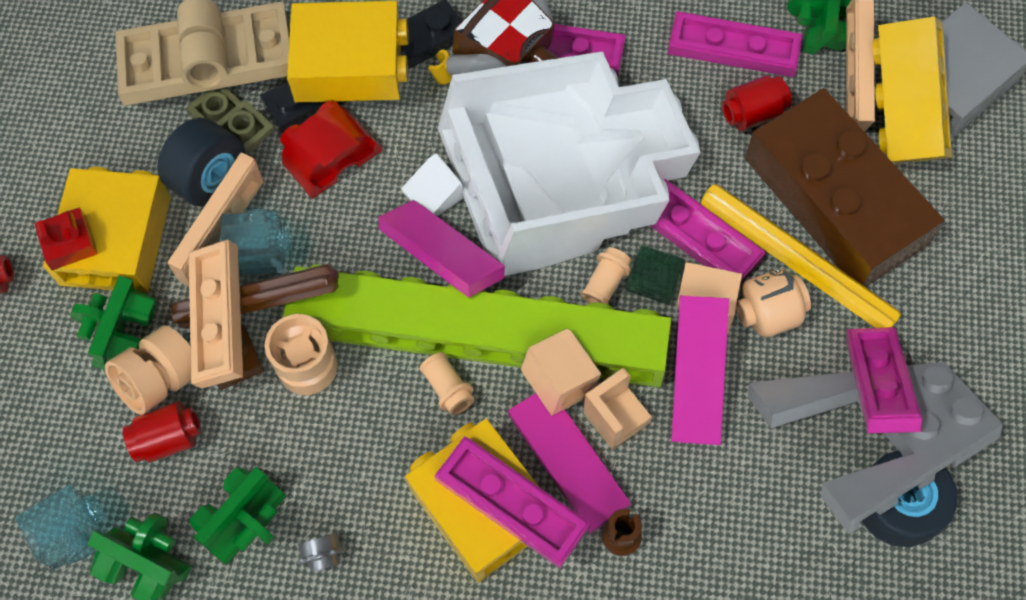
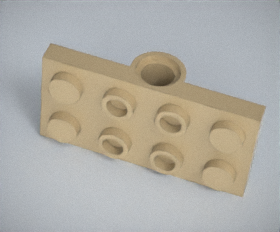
[115,0,290,106]

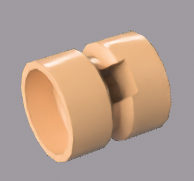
[264,314,338,396]
[105,326,191,415]

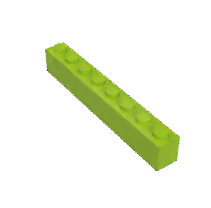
[282,264,671,388]

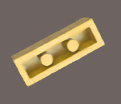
[872,16,952,164]

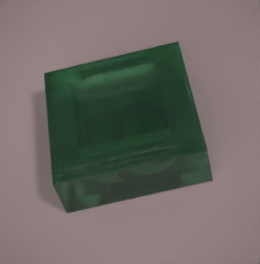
[626,245,685,305]

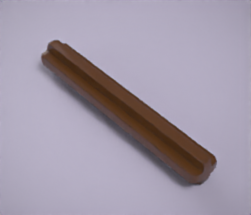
[170,264,339,328]

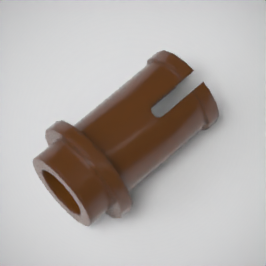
[602,509,642,556]

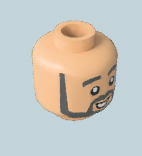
[736,269,811,337]

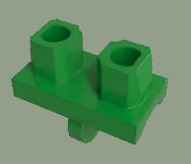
[787,0,851,55]
[70,276,157,370]
[189,467,286,566]
[87,512,193,600]

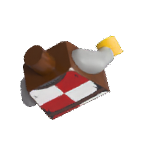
[428,0,558,85]

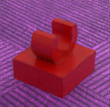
[34,207,98,271]

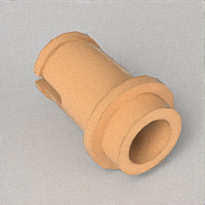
[580,247,631,305]
[419,352,474,415]

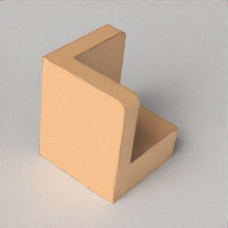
[677,262,742,334]
[521,329,601,416]
[583,368,652,450]

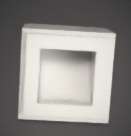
[401,154,464,216]

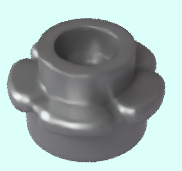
[297,533,346,572]

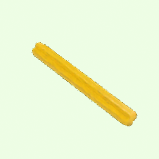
[701,184,901,328]

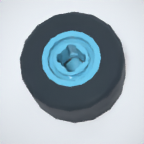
[157,117,246,207]
[862,450,957,548]

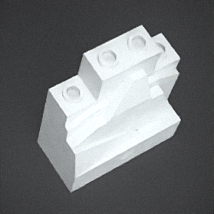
[438,51,701,276]

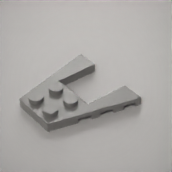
[748,362,1003,534]

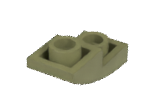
[186,87,275,155]

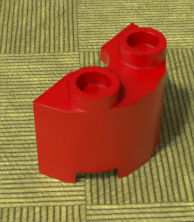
[280,100,383,199]

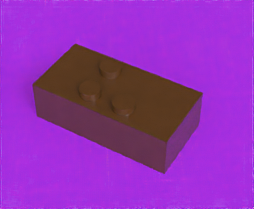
[745,88,945,287]

